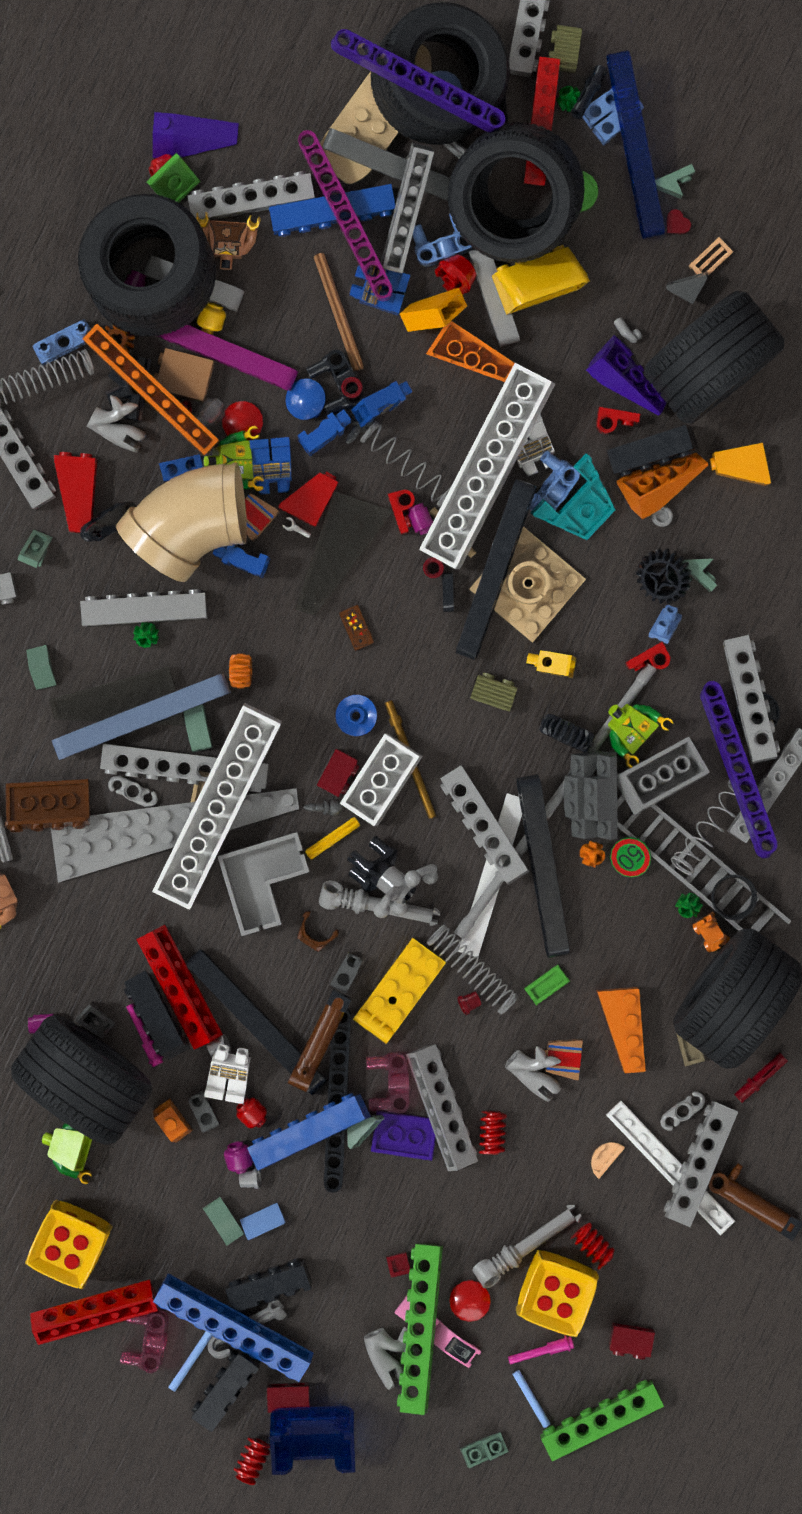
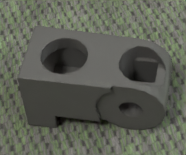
[330,952,363,994]
[188,1091,221,1133]

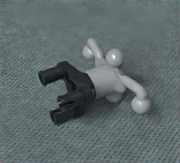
[347,836,438,918]

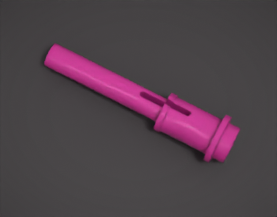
[126,1003,164,1067]
[508,1335,574,1365]

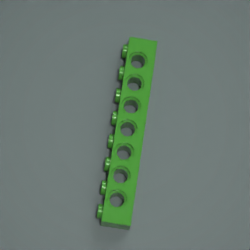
[397,1243,443,1415]

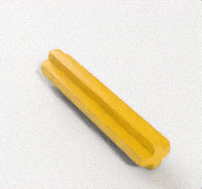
[305,817,360,859]

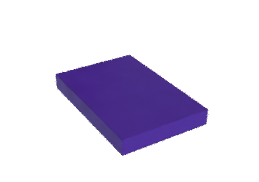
[371,1110,436,1161]

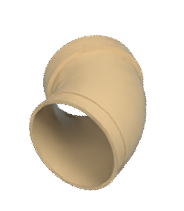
[116,463,247,582]

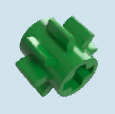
[556,86,581,112]
[133,622,159,648]
[675,893,703,918]

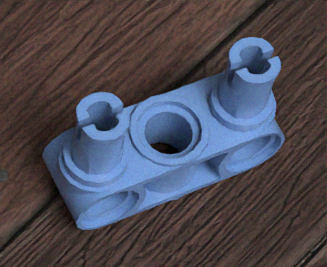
[412,214,473,267]
[32,319,91,365]
[530,451,580,510]

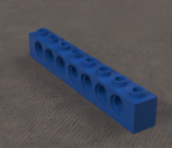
[153,1273,314,1382]

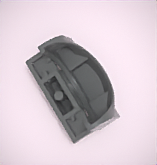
[564,751,617,840]

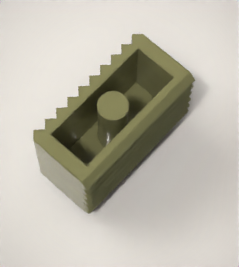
[549,25,582,73]
[470,672,517,712]

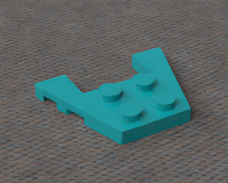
[530,454,615,540]

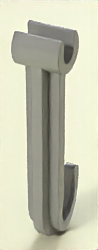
[208,1299,287,1359]

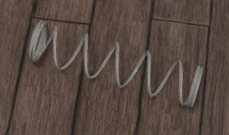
[360,421,451,507]
[671,780,750,875]

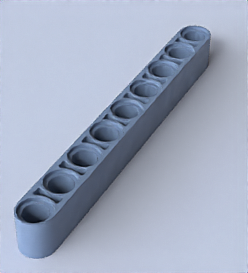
[52,673,231,760]

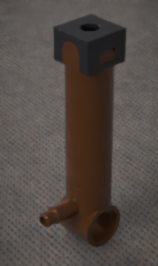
[287,989,352,1092]
[708,1163,802,1241]

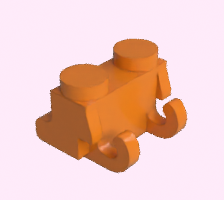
[693,912,730,953]

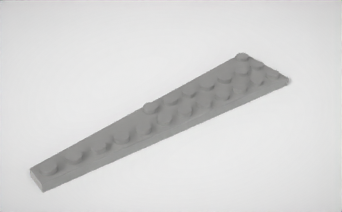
[51,788,299,882]

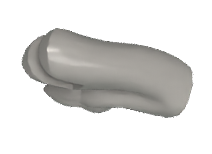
[86,395,146,453]
[505,1046,561,1102]
[364,1327,420,1390]

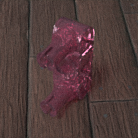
[366,1051,410,1113]
[120,1310,169,1373]

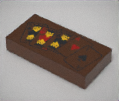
[339,605,374,651]

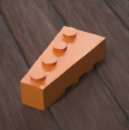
[426,321,515,382]

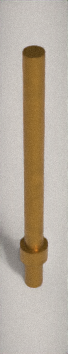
[385,700,436,819]

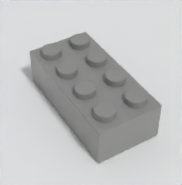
[617,737,710,815]

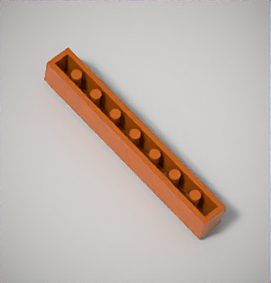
[83,324,219,456]

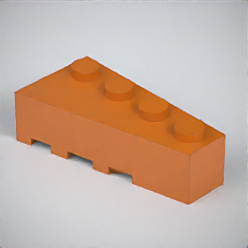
[596,987,646,1073]

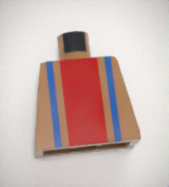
[245,493,279,542]
[534,1039,583,1080]

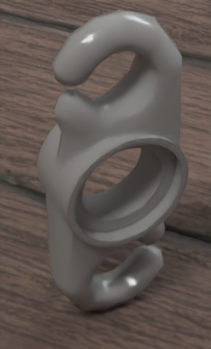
[108,775,158,807]
[660,1091,705,1131]

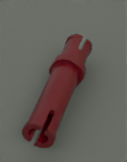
[734,1053,788,1103]

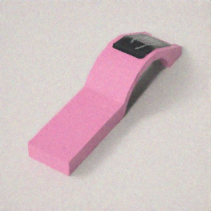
[394,1296,481,1368]

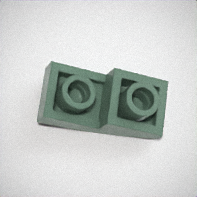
[184,704,213,752]
[203,1197,244,1245]
[460,1432,508,1468]

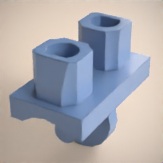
[649,605,682,644]

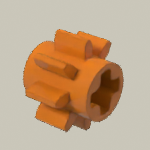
[580,841,605,868]

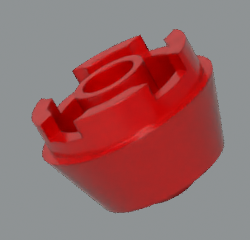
[435,255,477,295]

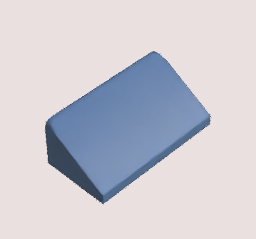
[240,1203,286,1240]

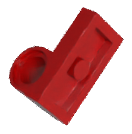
[596,407,640,435]
[388,490,415,535]
[625,642,670,671]

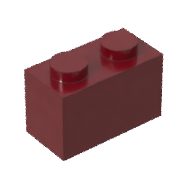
[317,749,360,797]
[608,1322,655,1360]
[267,1382,310,1416]

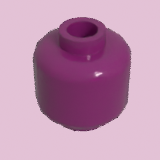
[224,1141,253,1174]

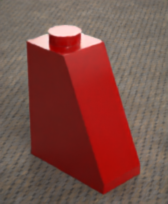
[279,472,339,528]

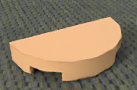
[591,1142,625,1179]

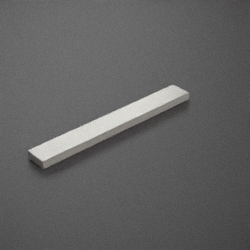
[458,793,522,957]
[606,1101,735,1235]

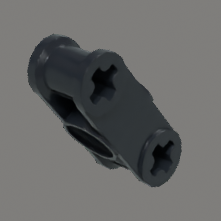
[80,501,137,542]

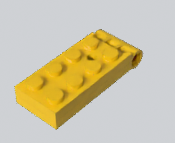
[353,937,446,1044]

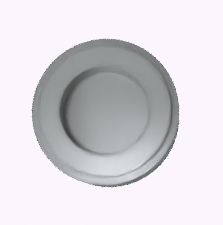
[651,506,673,527]

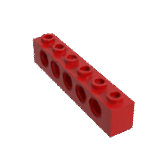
[523,57,560,187]
[136,925,223,1050]
[30,1279,158,1345]

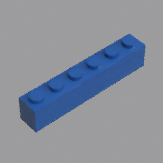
[269,184,395,237]
[247,1093,371,1171]

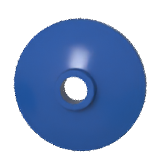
[336,695,377,736]

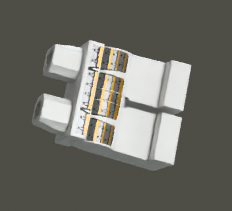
[516,414,555,477]
[204,1044,251,1104]

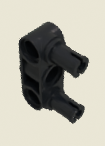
[306,349,364,415]

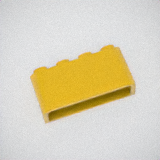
[492,245,590,315]

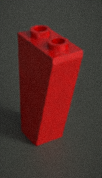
[54,452,97,533]

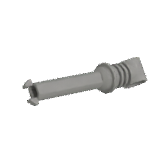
[319,880,440,926]
[472,1205,582,1288]

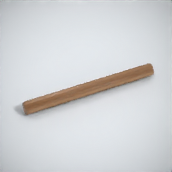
[314,253,364,372]

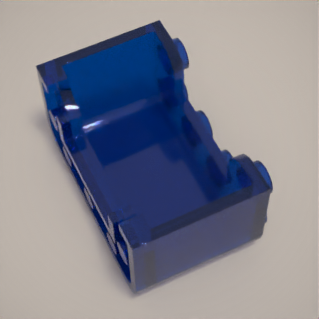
[270,1406,356,1475]

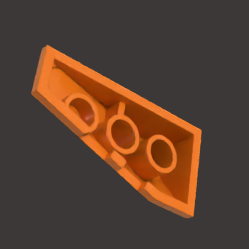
[617,453,708,519]

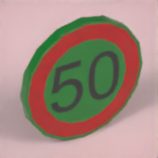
[610,837,651,877]

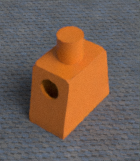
[153,1099,193,1143]

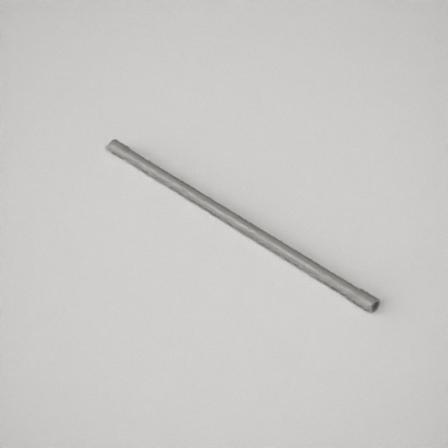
[454,663,656,939]

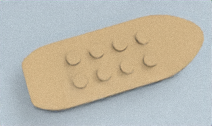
[317,44,431,184]

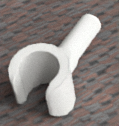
[282,517,311,538]

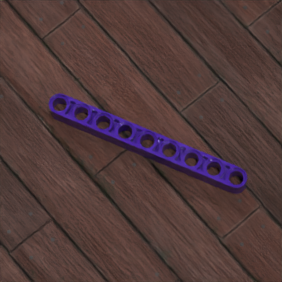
[331,29,505,133]
[700,681,777,858]

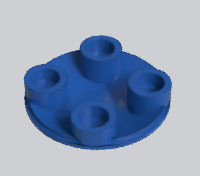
[286,379,326,420]

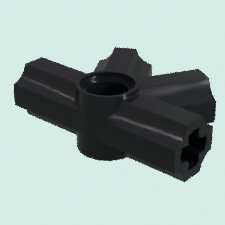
[106,357,152,422]

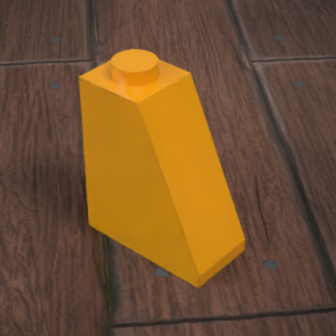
[400,288,467,332]
[710,443,771,486]

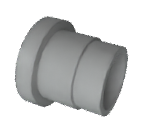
[207,1034,231,1057]
[239,1168,261,1189]

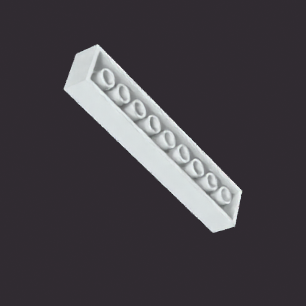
[419,363,555,569]
[152,703,282,910]

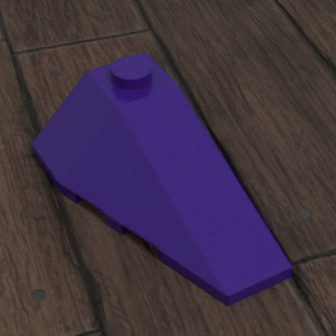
[153,112,239,158]
[586,335,666,416]

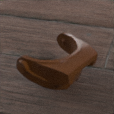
[297,910,339,952]

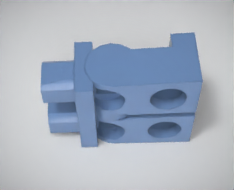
[582,83,644,146]

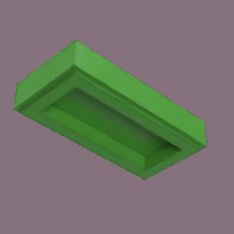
[524,964,570,1005]

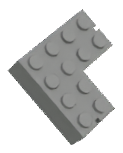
[217,832,310,936]

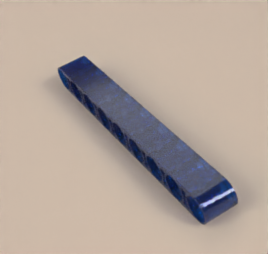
[607,50,665,239]

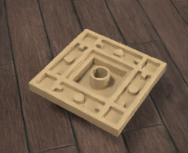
[469,526,586,643]

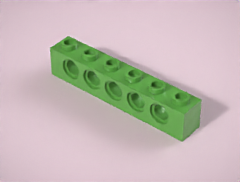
[540,1380,664,1461]

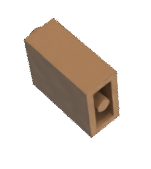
[154,348,215,403]

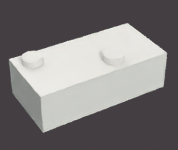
[340,734,423,826]

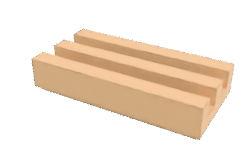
[689,237,733,275]

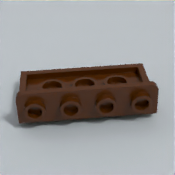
[5,779,90,832]

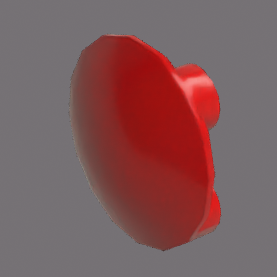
[222,401,263,441]
[449,1279,491,1322]

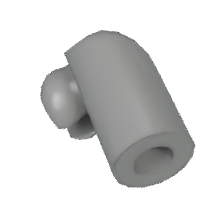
[614,317,642,343]

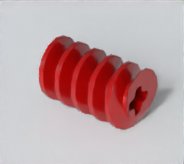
[479,1111,507,1155]
[570,1223,615,1270]
[233,1437,272,1485]

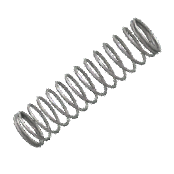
[0,349,94,406]
[427,925,518,1014]

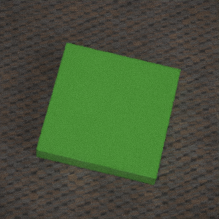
[147,153,201,203]

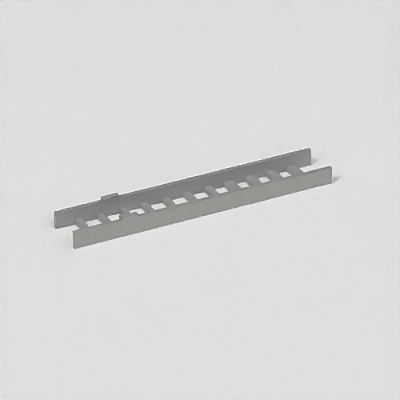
[617,772,791,932]

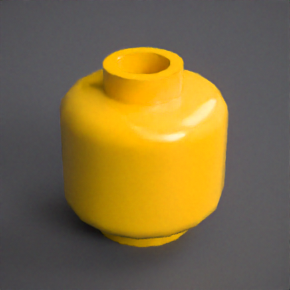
[197,302,226,334]

